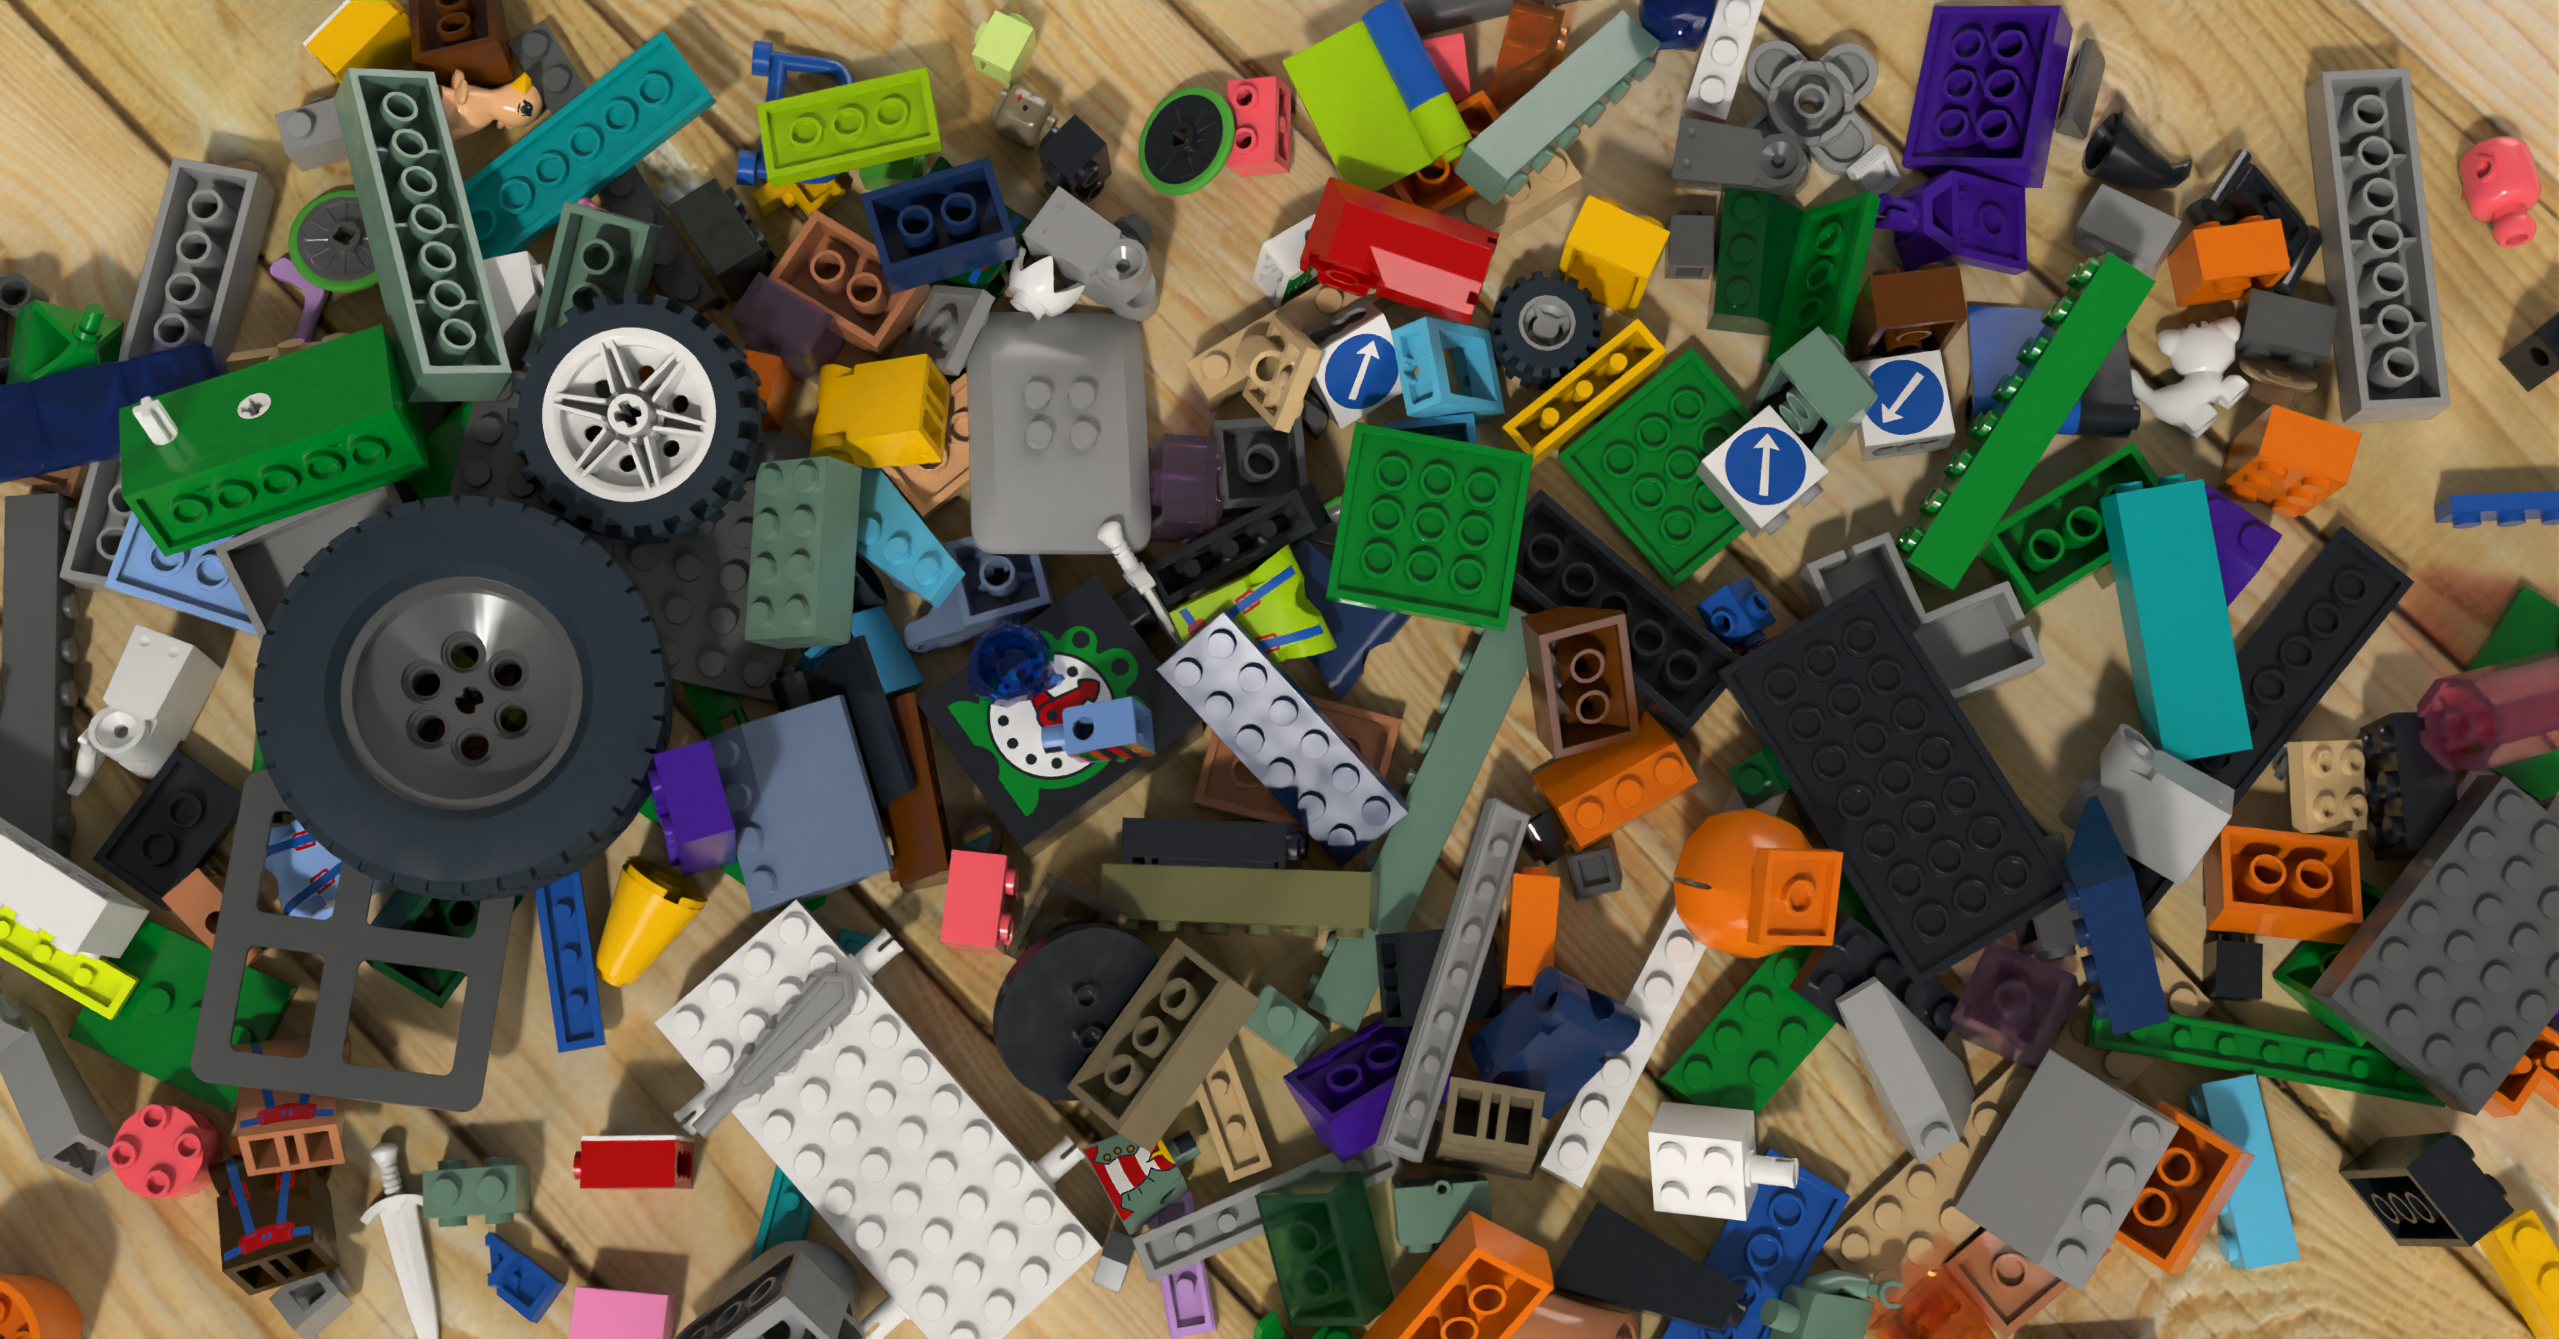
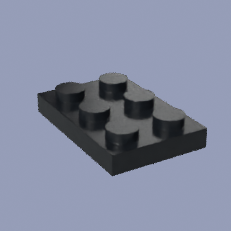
[93,749,242,912]

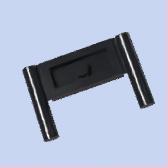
[2201,149,2323,296]

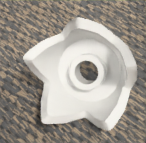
[1009,245,1086,320]

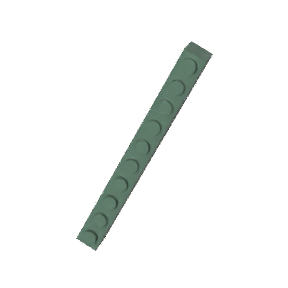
[1303,605,1530,1033]

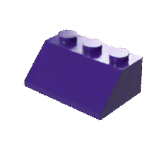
[1283,1017,1452,1163]

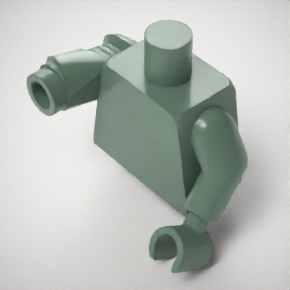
[1760,1269,1906,1339]

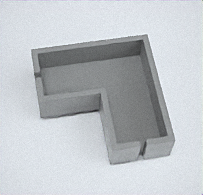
[214,483,403,642]
[1798,532,2046,703]

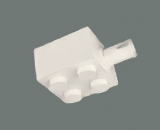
[1648,1102,1799,1221]

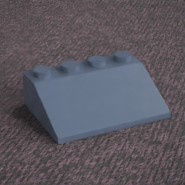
[704,695,895,913]

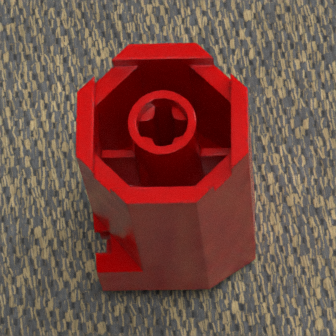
[1300,176,1500,326]

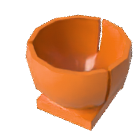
[1673,808,1843,958]

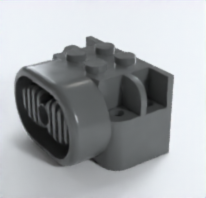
[675,1240,866,1339]

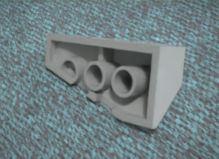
[1835,976,1976,1164]

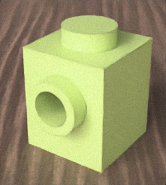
[972,10,1037,87]

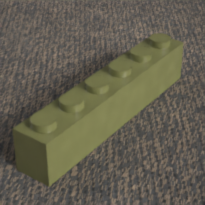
[1098,864,1379,940]

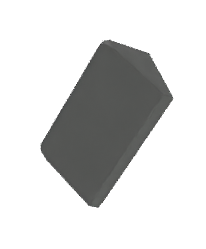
[2054,38,2105,140]

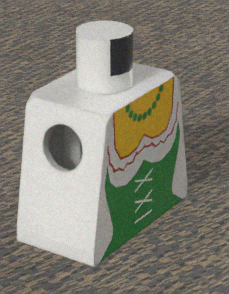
[1252,214,1319,309]

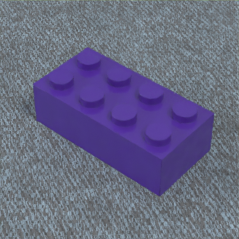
[647,740,736,877]

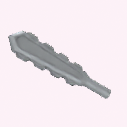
[692,972,855,1137]

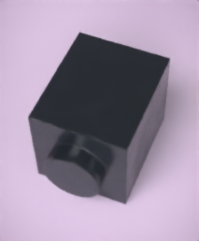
[2202,933,2263,1002]

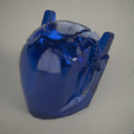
[1638,0,1716,52]
[967,618,1065,708]

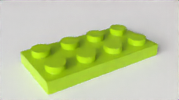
[756,67,943,188]

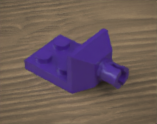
[1875,170,2027,275]

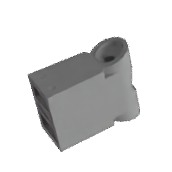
[1022,186,1160,323]
[2059,724,2235,887]

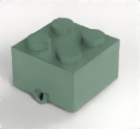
[1390,1172,1492,1253]

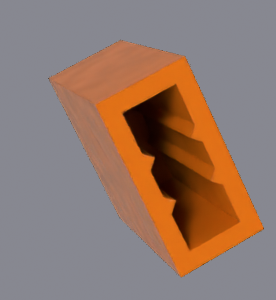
[1500,867,1560,994]

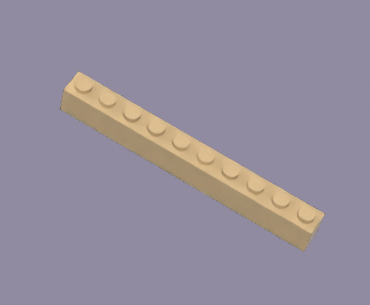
[1185,147,1583,413]

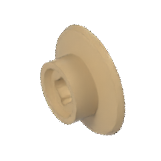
[2239,358,2318,407]

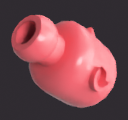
[2459,136,2541,248]

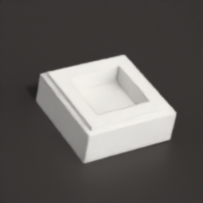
[1846,144,1902,196]

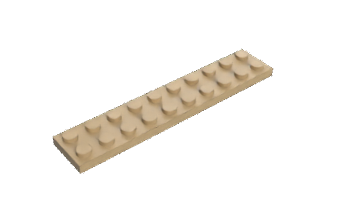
[1821,938,2214,1317]

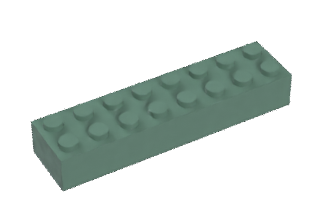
[334,68,512,402]

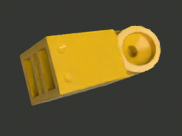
[809,353,951,469]

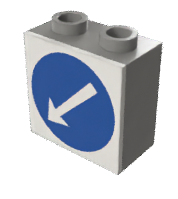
[1305,297,1403,429]
[1851,349,1955,461]
[1696,405,1829,539]

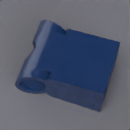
[1292,538,1412,700]
[1468,966,1641,1120]

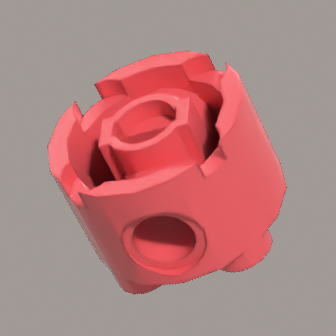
[108,1104,223,1199]

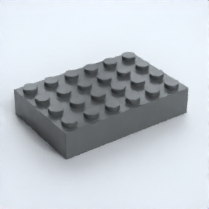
[2309,775,2559,1116]

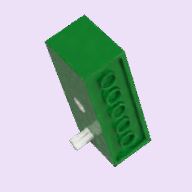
[119,324,429,557]

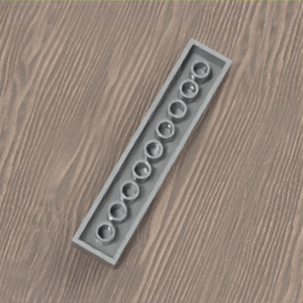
[59,157,276,601]

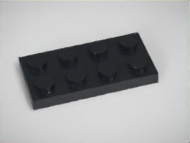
[1788,910,1967,1043]

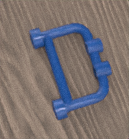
[736,40,854,187]

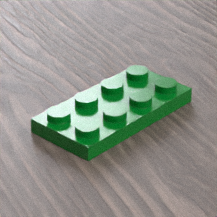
[1766,190,1881,365]

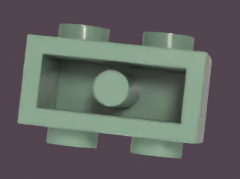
[423,1157,531,1227]

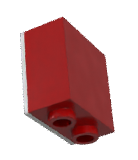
[573,1135,694,1190]

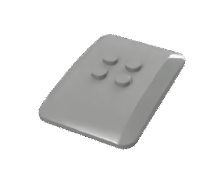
[966,312,1151,554]

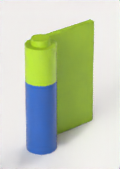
[1282,0,1473,192]

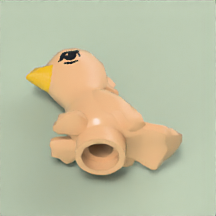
[438,69,543,145]

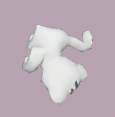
[2131,316,2250,440]

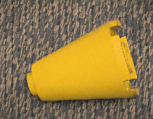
[594,855,708,987]

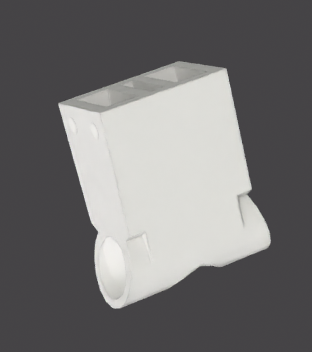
[88,624,223,780]

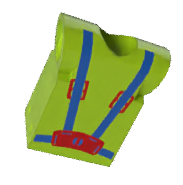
[1169,544,1337,664]

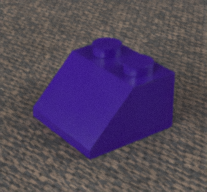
[2205,485,2283,608]

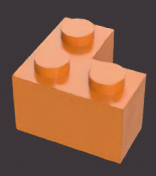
[2482,1026,2559,1118]

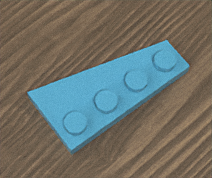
[856,465,966,609]

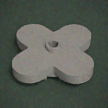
[1745,40,1878,176]

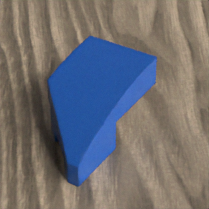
[485,1231,566,1323]

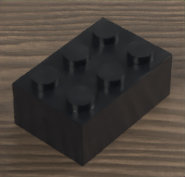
[2357,710,2458,861]

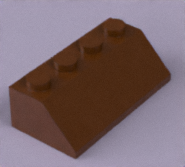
[879,692,953,892]

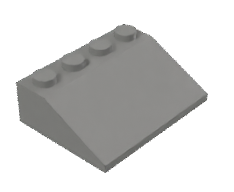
[1955,1048,2179,1291]

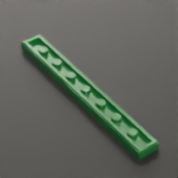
[2084,1000,2446,1107]

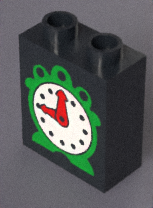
[916,575,1204,860]

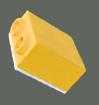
[302,0,412,85]

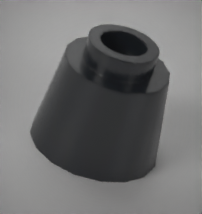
[1521,807,1568,866]

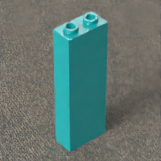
[2100,474,2253,761]

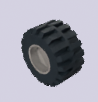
[1489,271,1602,390]

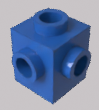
[1695,576,1777,652]

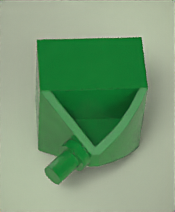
[4,299,125,415]

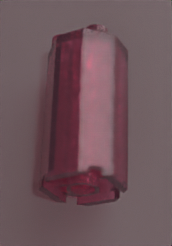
[2417,649,2559,771]

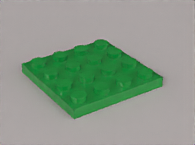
[1556,347,1754,592]
[1325,422,1533,632]

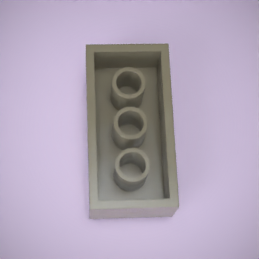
[1067,937,1261,1152]

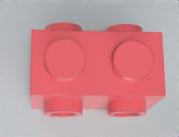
[1223,76,1291,177]

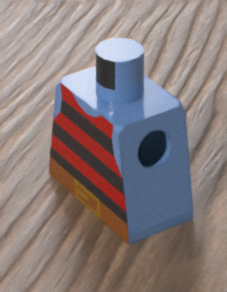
[1041,697,1156,763]

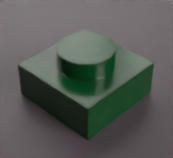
[1726,747,1792,809]

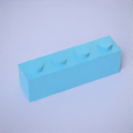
[2186,1074,2301,1270]

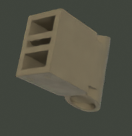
[1424,1077,1545,1181]

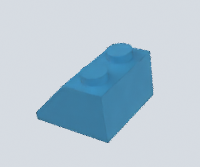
[797,606,925,702]

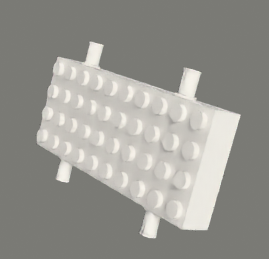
[654,899,1104,1339]

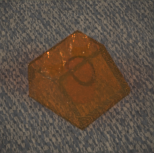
[1489,0,1570,111]

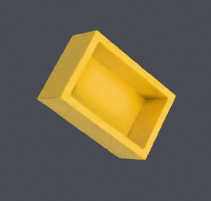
[1557,195,1670,319]

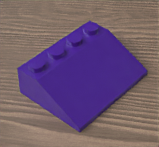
[1902,5,2073,188]

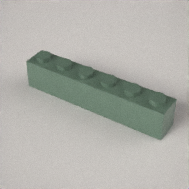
[1454,10,1661,206]

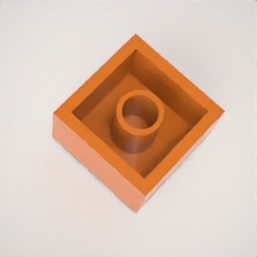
[2167,215,2291,308]

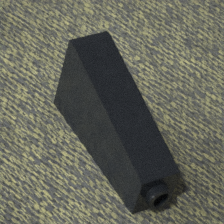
[1553,1202,1750,1335]

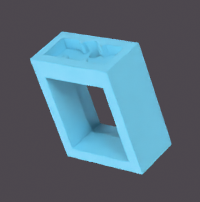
[1391,316,1505,425]

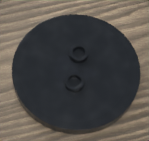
[993,923,1159,1101]

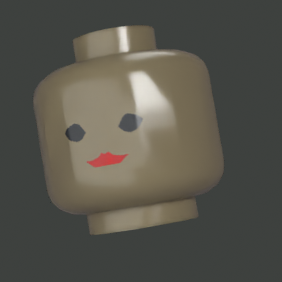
[990,84,1058,148]

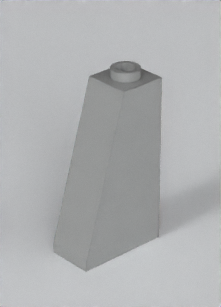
[0,1002,116,1184]

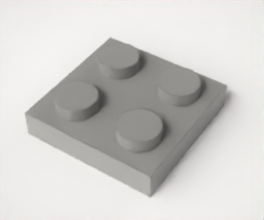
[899,285,995,376]

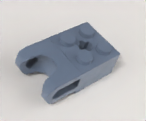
[890,536,1056,654]

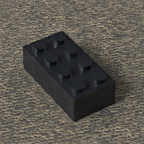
[2339,1132,2515,1247]

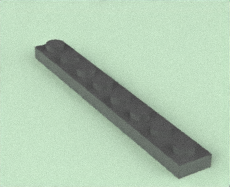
[507,21,720,314]

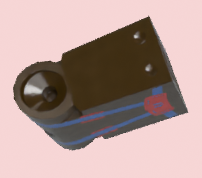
[208,1155,340,1296]

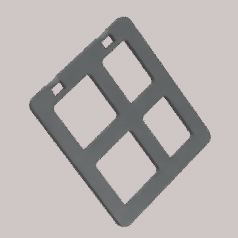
[191,769,515,1112]

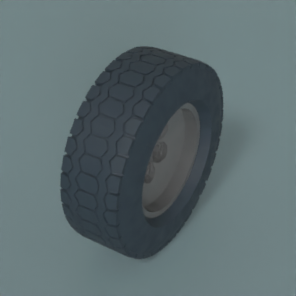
[253,495,673,901]

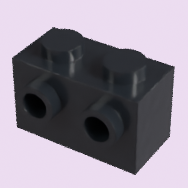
[1038,114,1112,203]

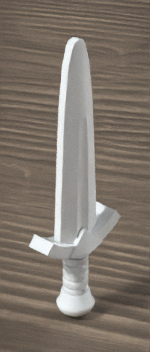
[1097,521,1183,650]
[360,1142,439,1339]

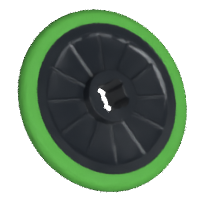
[1138,87,1235,196]

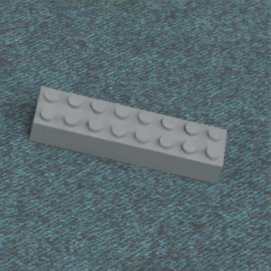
[2305,68,2450,424]

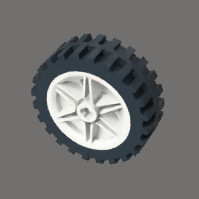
[507,292,768,544]

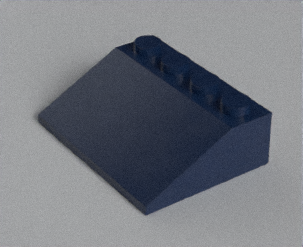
[2062,795,2169,1036]

